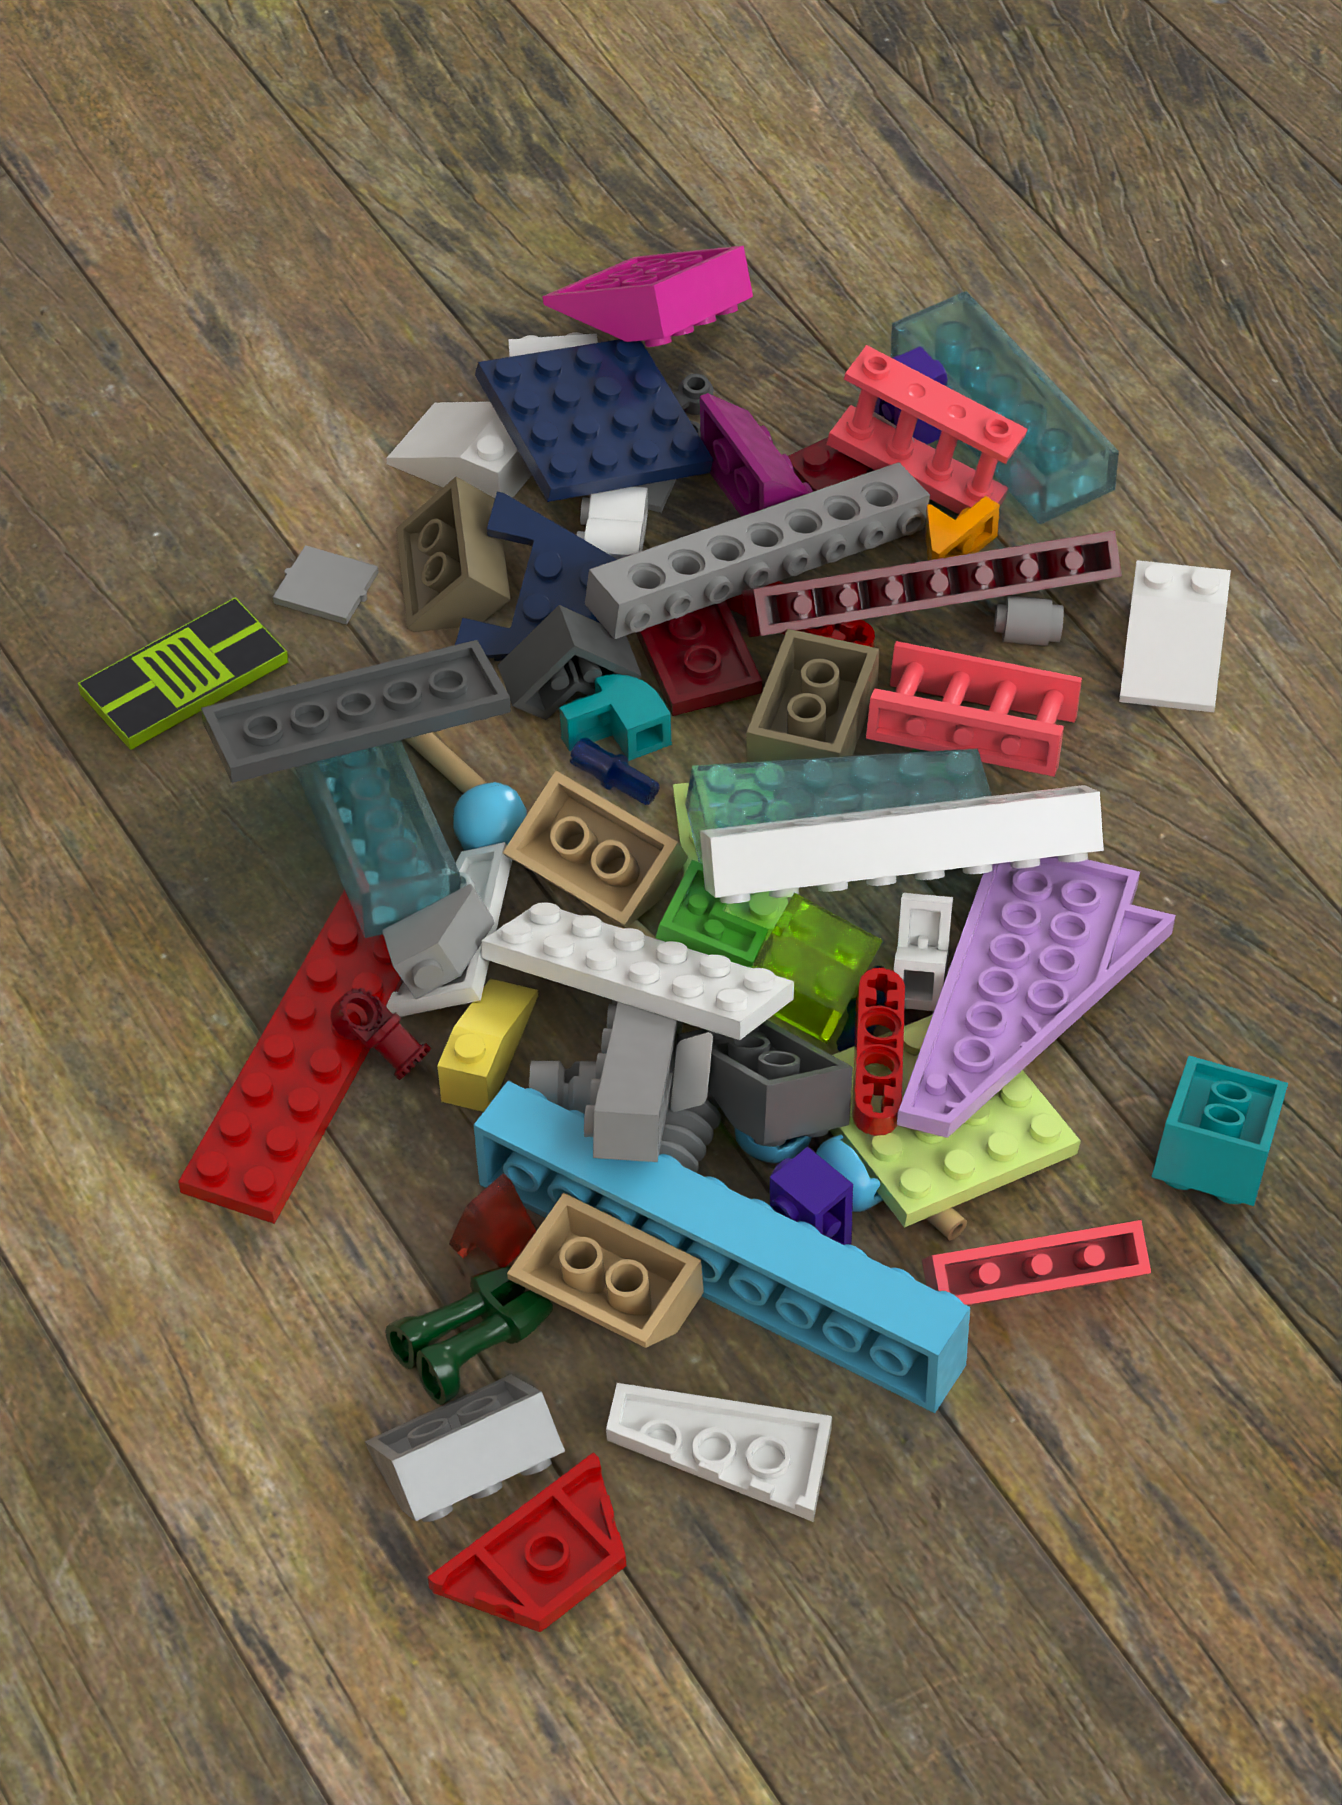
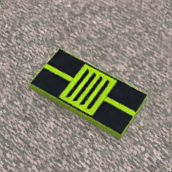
[78,597,288,750]

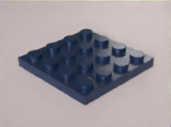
[475,339,714,502]

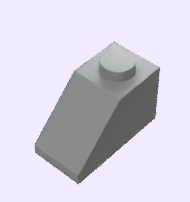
[382,884,495,999]

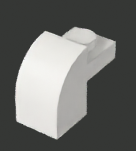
[894,893,953,1011]

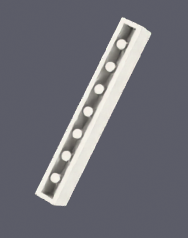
[700,785,1104,904]

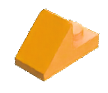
[925,496,1000,560]

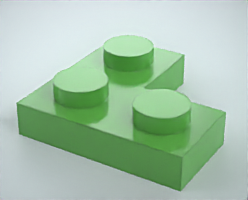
[655,860,769,968]

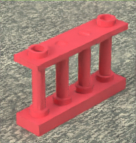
[826,345,1028,514]
[866,641,1082,777]

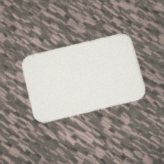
[671,1032,713,1112]

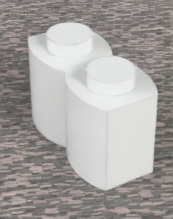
[577,487,648,559]

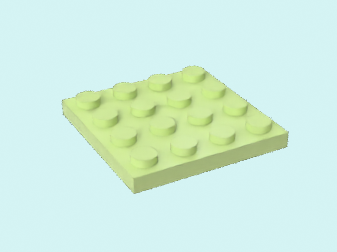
[829,1015,1081,1228]

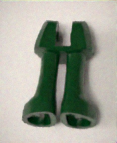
[385,1265,553,1405]

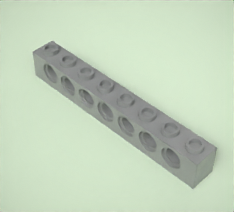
[585,462,930,639]

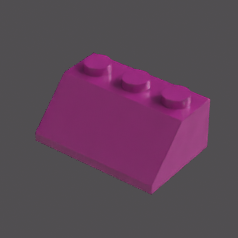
[700,393,813,517]

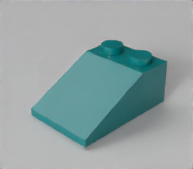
[1152,1056,1288,1206]

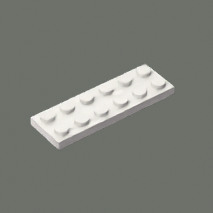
[482,903,794,1040]

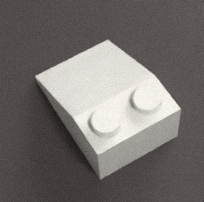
[386,402,532,498]
[1119,560,1231,713]

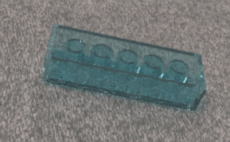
[891,291,1119,524]
[295,740,460,938]
[685,749,992,864]

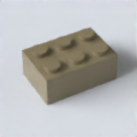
[746,629,879,791]

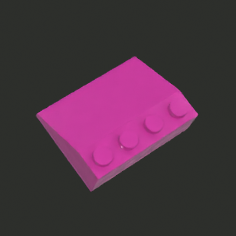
[542,245,753,347]

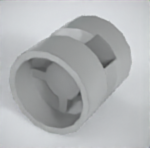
[529,1060,596,1114]

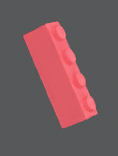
[922,1220,1151,1306]

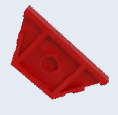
[428,1452,626,1632]

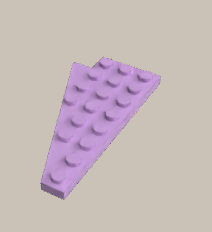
[897,856,1176,1138]

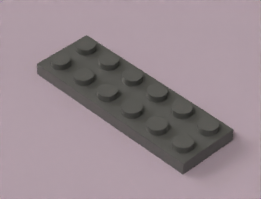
[201,640,511,783]

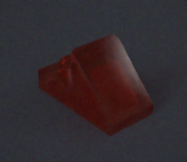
[449,1173,536,1267]

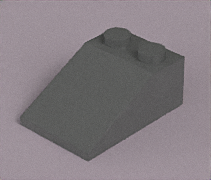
[677,1020,853,1147]

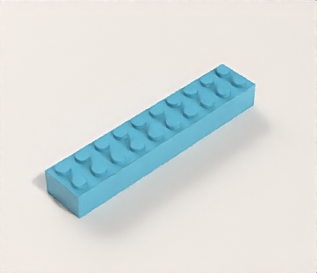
[473,1081,970,1413]

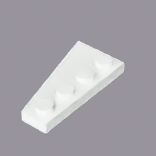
[387,842,512,1017]
[606,1383,832,1522]

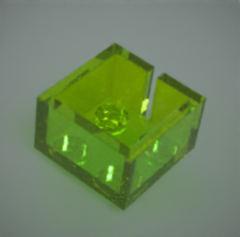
[751,892,883,1044]

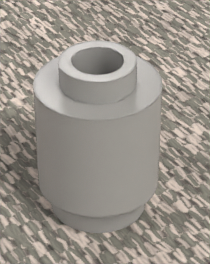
[994,595,1064,646]

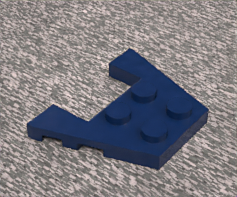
[455,491,618,661]

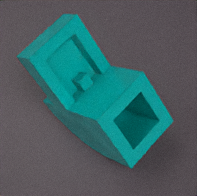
[559,674,672,761]

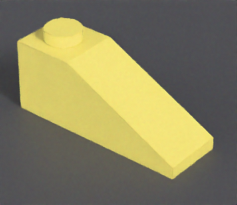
[437,979,538,1112]

